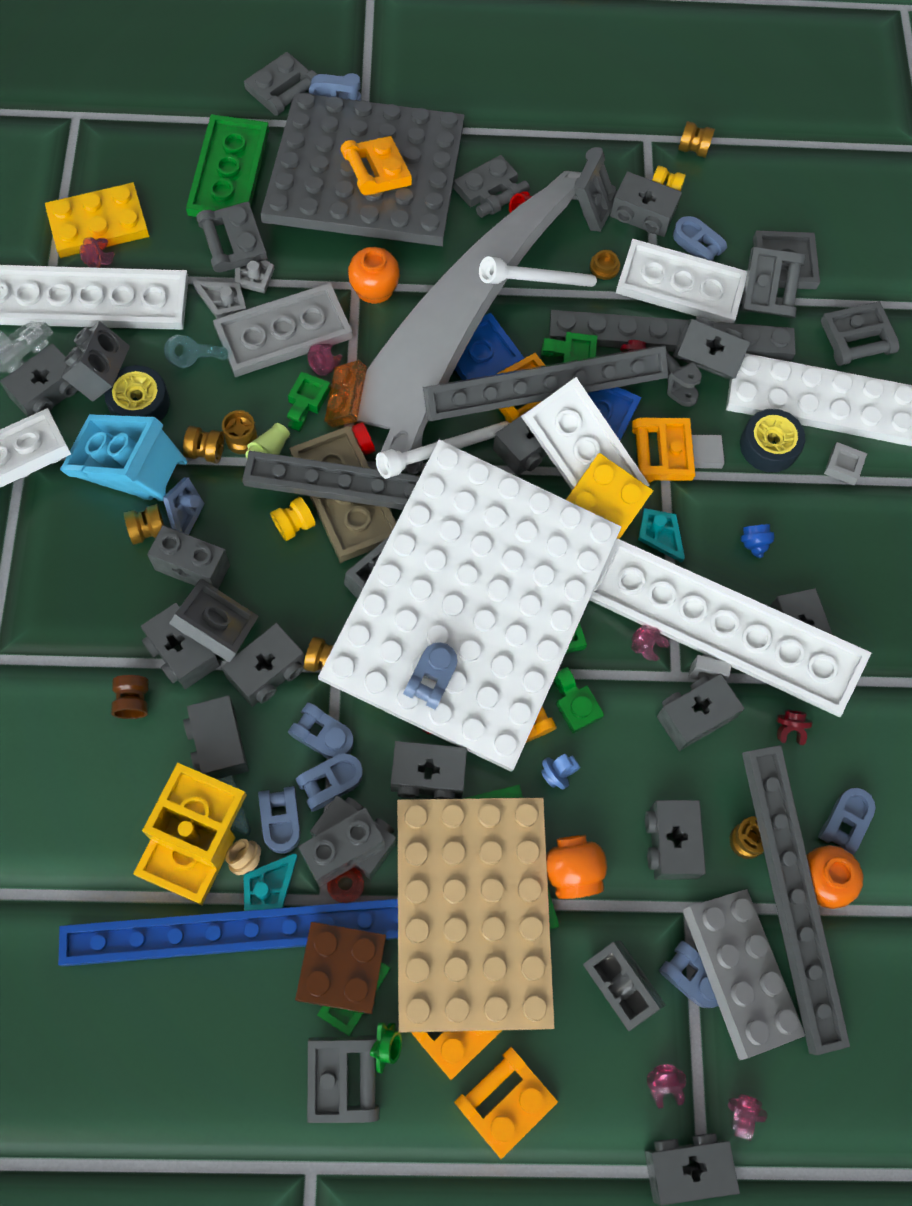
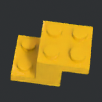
[133,762,247,905]

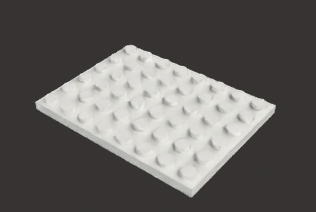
[318,440,621,772]

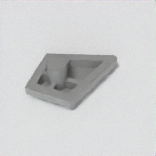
[235,260,274,293]
[193,281,246,319]

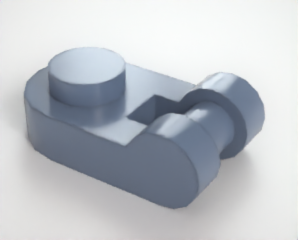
[309,73,361,101]
[673,216,727,261]
[403,642,458,710]
[288,702,354,759]
[295,754,363,812]
[258,786,301,854]
[818,788,876,855]
[659,941,719,1009]

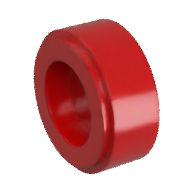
[351,422,376,456]

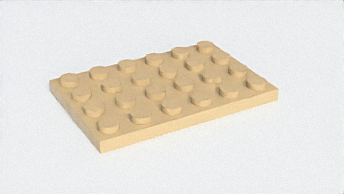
[397,798,555,1033]

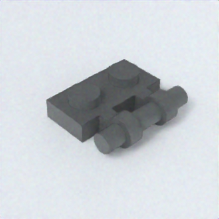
[453,155,530,218]

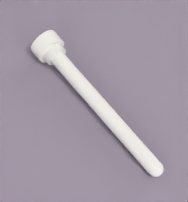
[479,257,597,287]
[376,421,510,479]

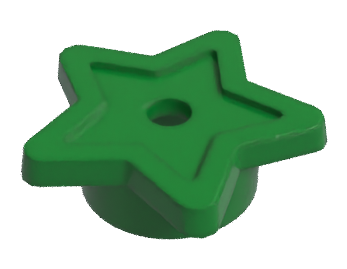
[370,1022,402,1074]

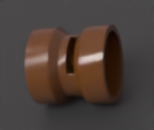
[111,675,149,719]

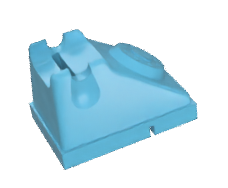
[60,414,187,501]

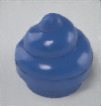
[741,524,774,558]

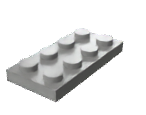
[213,283,353,377]
[683,889,806,1060]

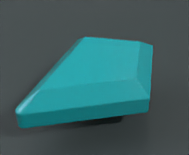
[638,508,685,562]
[243,854,298,911]

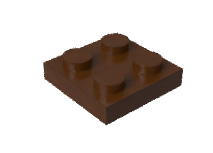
[295,922,386,1015]

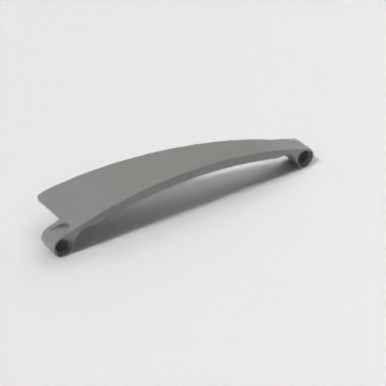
[342,171,582,475]

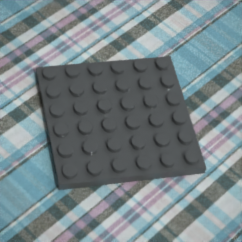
[261,93,465,247]

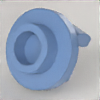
[541,754,581,790]

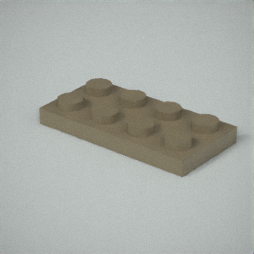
[289,426,396,563]

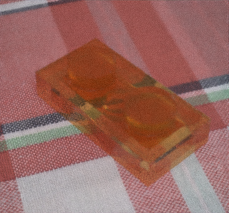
[324,360,367,427]

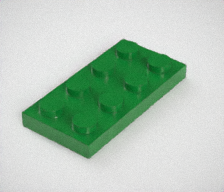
[186,114,269,217]

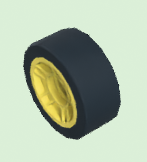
[104,365,170,421]
[740,409,806,472]

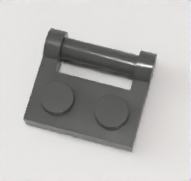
[244,52,317,116]
[574,147,617,232]
[196,201,268,272]
[741,247,806,318]
[820,301,899,366]
[307,1035,380,1123]

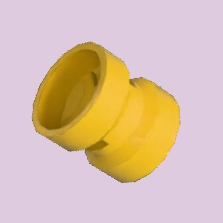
[652,165,686,191]
[270,497,316,541]

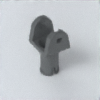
[666,351,701,407]

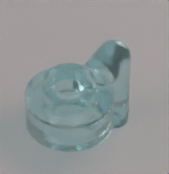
[164,335,228,368]

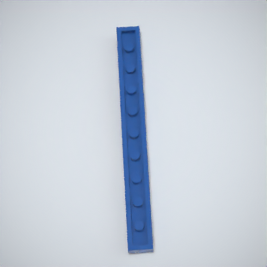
[58,899,398,967]

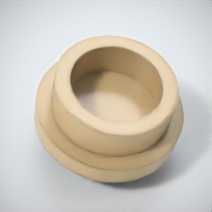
[226,839,261,875]

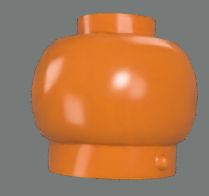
[348,247,400,304]
[546,835,607,899]
[807,845,864,909]

